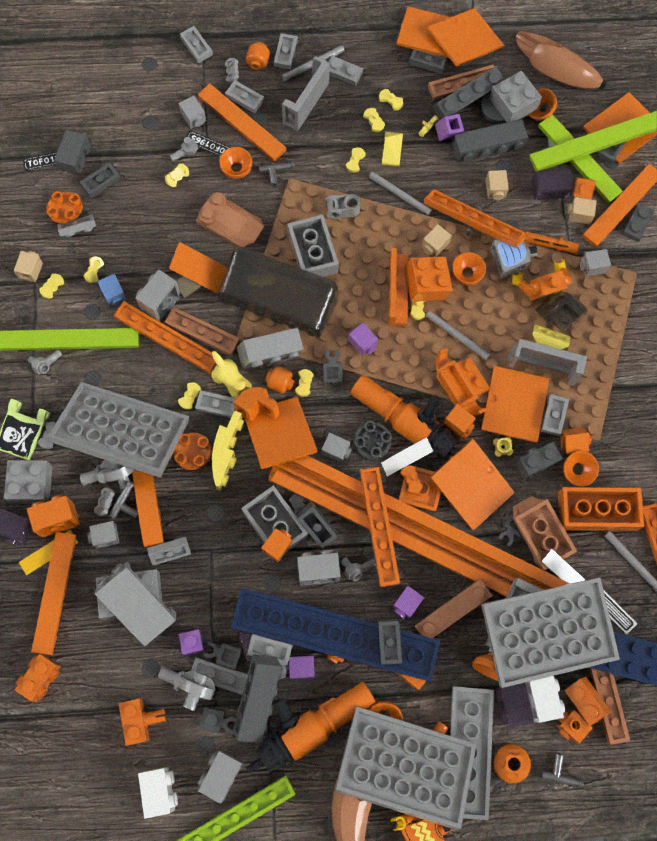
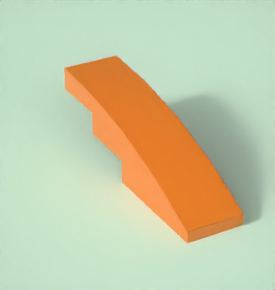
[132,470,164,548]

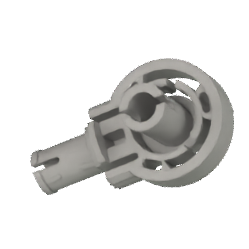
[80,460,135,489]
[158,667,215,710]

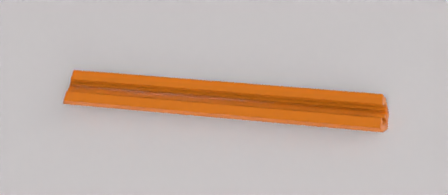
[268,456,570,597]

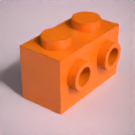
[14,654,61,702]

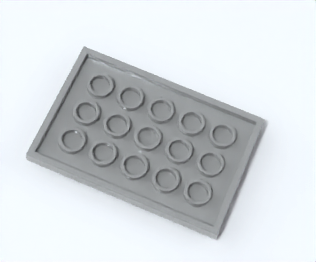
[48,382,189,478]
[481,577,620,688]
[335,707,476,831]

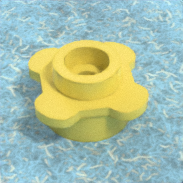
[493,437,513,457]

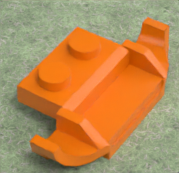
[436,348,491,415]

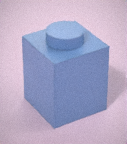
[97,274,126,307]

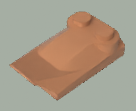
[196,192,265,250]
[513,496,577,570]

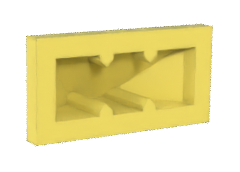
[382,132,403,167]
[532,324,570,349]

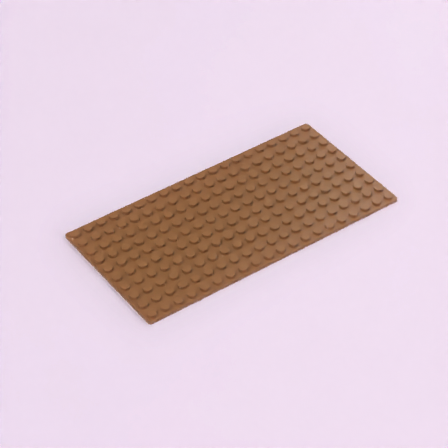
[237,179,637,441]

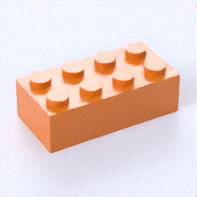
[557,487,644,531]

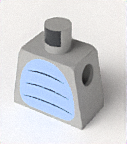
[491,240,538,279]

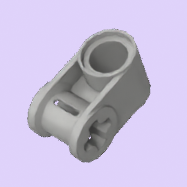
[325,194,360,219]

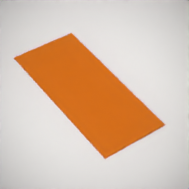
[168,242,236,298]

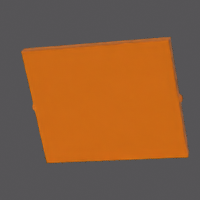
[396,6,450,58]
[427,8,504,67]
[583,92,657,164]
[481,366,550,443]
[245,397,318,469]
[430,439,515,531]

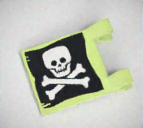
[0,399,51,461]

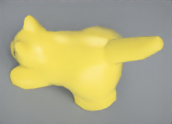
[211,351,252,398]

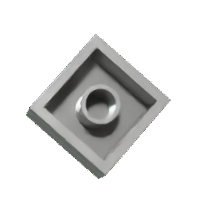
[489,71,542,122]
[135,270,181,322]
[4,460,52,504]
[297,550,341,586]
[197,750,244,804]

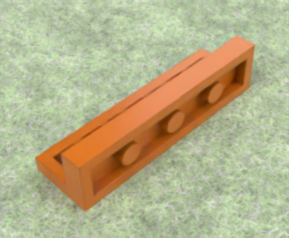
[388,248,408,326]

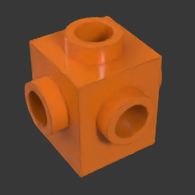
[556,710,593,744]

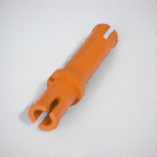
[524,231,579,254]

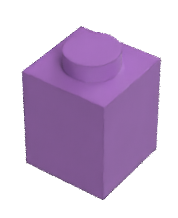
[434,114,464,141]
[348,323,378,357]
[393,586,424,619]
[179,629,205,656]
[285,656,314,679]

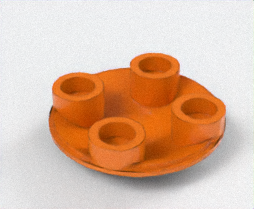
[46,191,83,224]
[173,433,212,470]

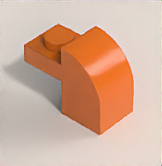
[233,387,280,422]

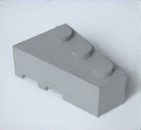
[236,328,304,369]

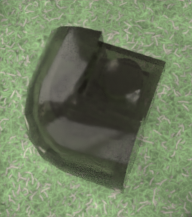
[535,292,588,333]

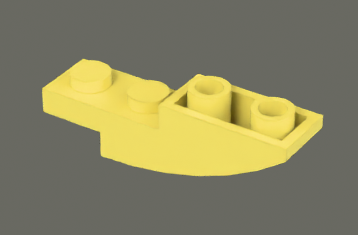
[212,411,244,490]

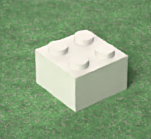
[521,676,565,723]
[138,767,178,819]

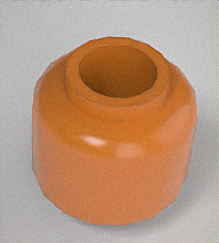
[246,42,270,70]
[265,366,295,394]

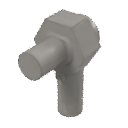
[169,137,198,162]
[28,350,62,374]
[341,557,376,581]

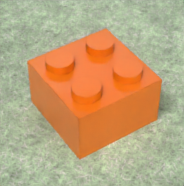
[404,257,453,302]
[27,495,81,538]

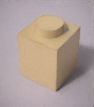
[486,170,509,200]
[567,197,596,225]
[422,224,452,257]
[14,251,43,283]

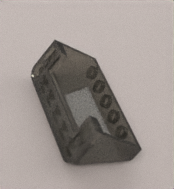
[217,247,338,338]

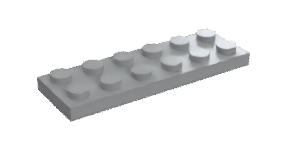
[450,686,494,820]

